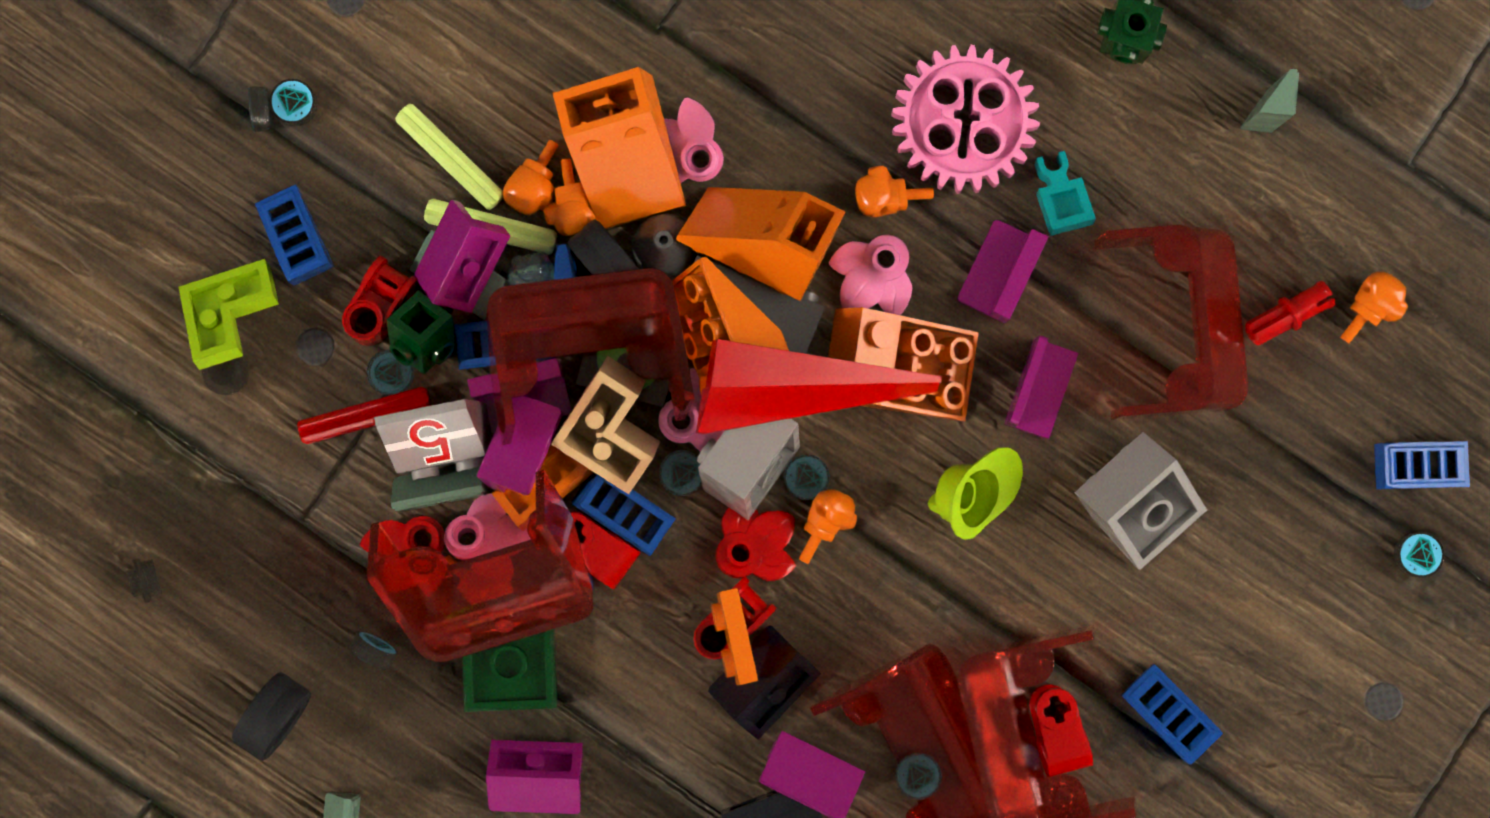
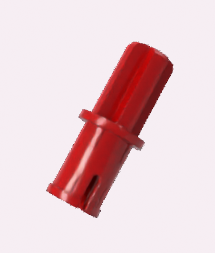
[1245,281,1336,345]

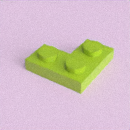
[178,259,279,370]

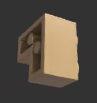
[551,356,660,494]

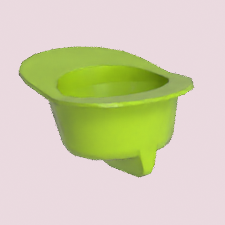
[927,447,1023,540]

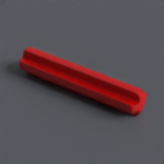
[297,387,432,444]

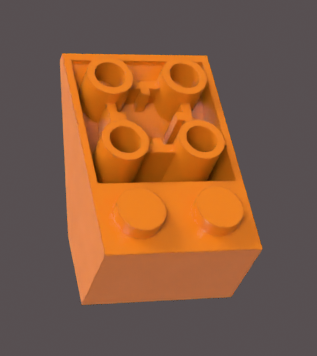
[553,67,686,229]
[676,187,845,301]
[663,257,789,395]
[828,307,979,422]

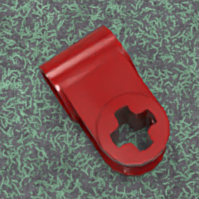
[342,255,420,346]
[552,512,641,590]
[693,576,777,660]
[1029,684,1093,778]

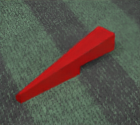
[696,339,942,434]

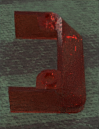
[1094,225,1248,420]
[486,268,695,445]
[367,469,593,662]
[958,624,1137,818]
[810,644,1014,818]

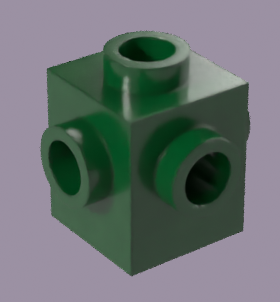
[1097,0,1167,64]
[386,291,455,374]

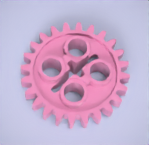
[891,44,1040,194]

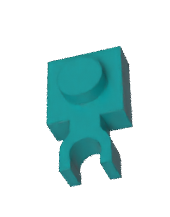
[1034,151,1096,236]

